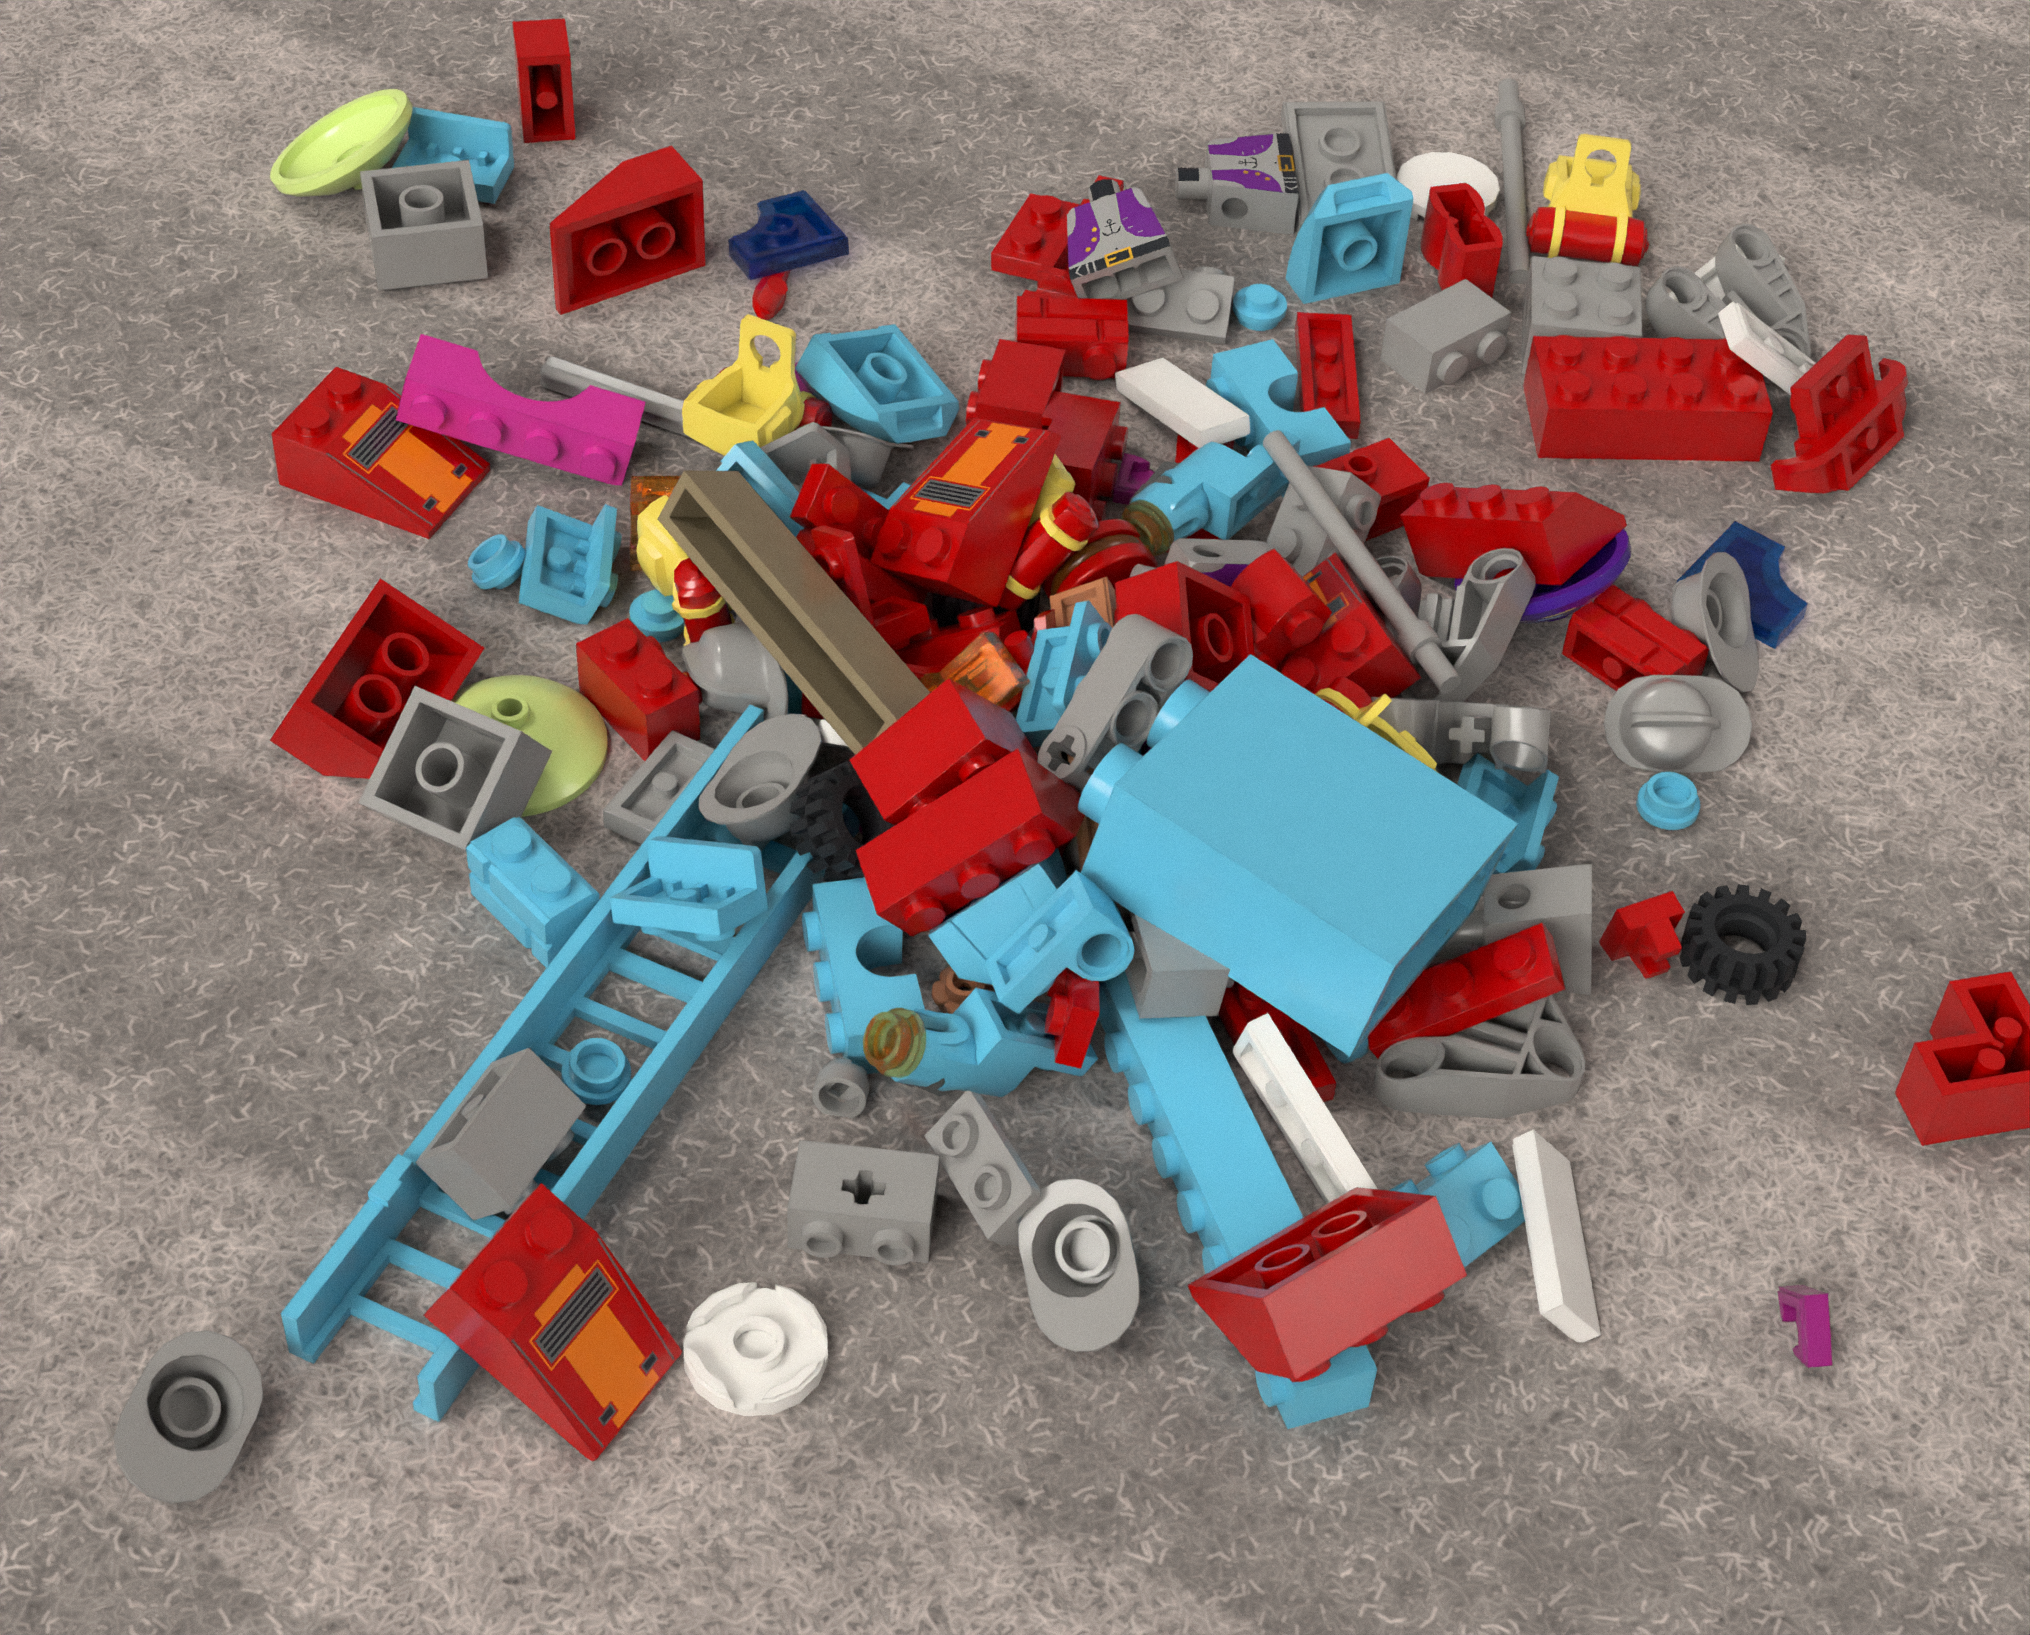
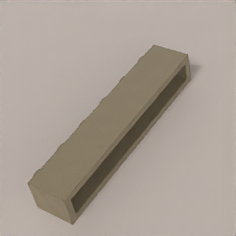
[657,470,930,755]

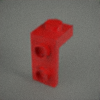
[811,525,931,651]

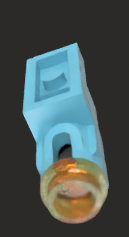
[1121,429,1301,556]
[863,988,1098,1097]

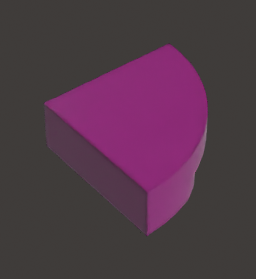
[1113,453,1154,505]
[1777,1285,1833,1368]

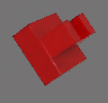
[1599,891,1685,979]

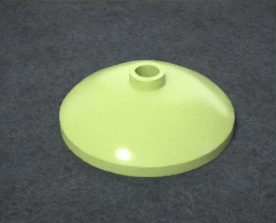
[270,89,413,197]
[451,675,608,817]

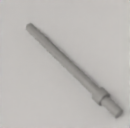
[1494,78,1530,284]
[1263,430,1462,694]

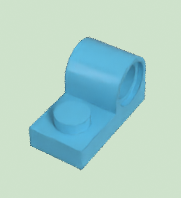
[984,870,1135,1015]

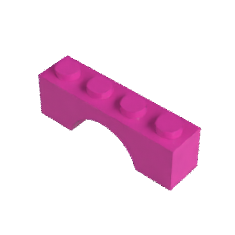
[396,334,646,485]

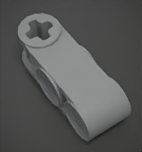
[1037,614,1193,794]

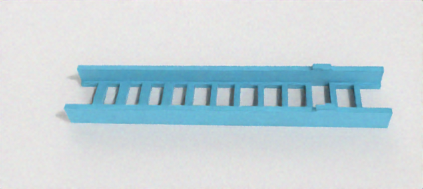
[281,705,860,1422]

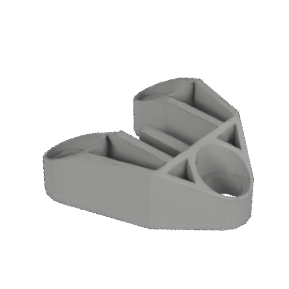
[1646,223,1811,384]
[1355,548,1536,702]
[1371,697,1551,773]
[1373,942,1585,1119]

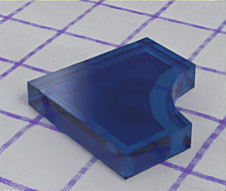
[728,190,849,280]
[1676,521,1808,649]

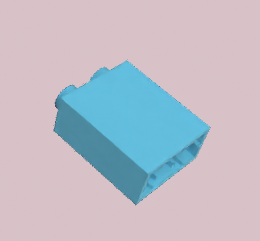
[1078,654,1518,1057]

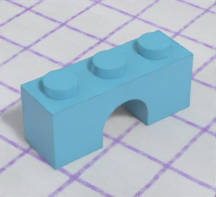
[1206,339,1351,498]
[802,877,925,1074]

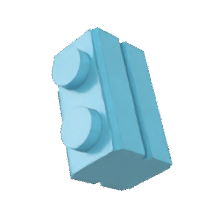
[466,817,599,968]

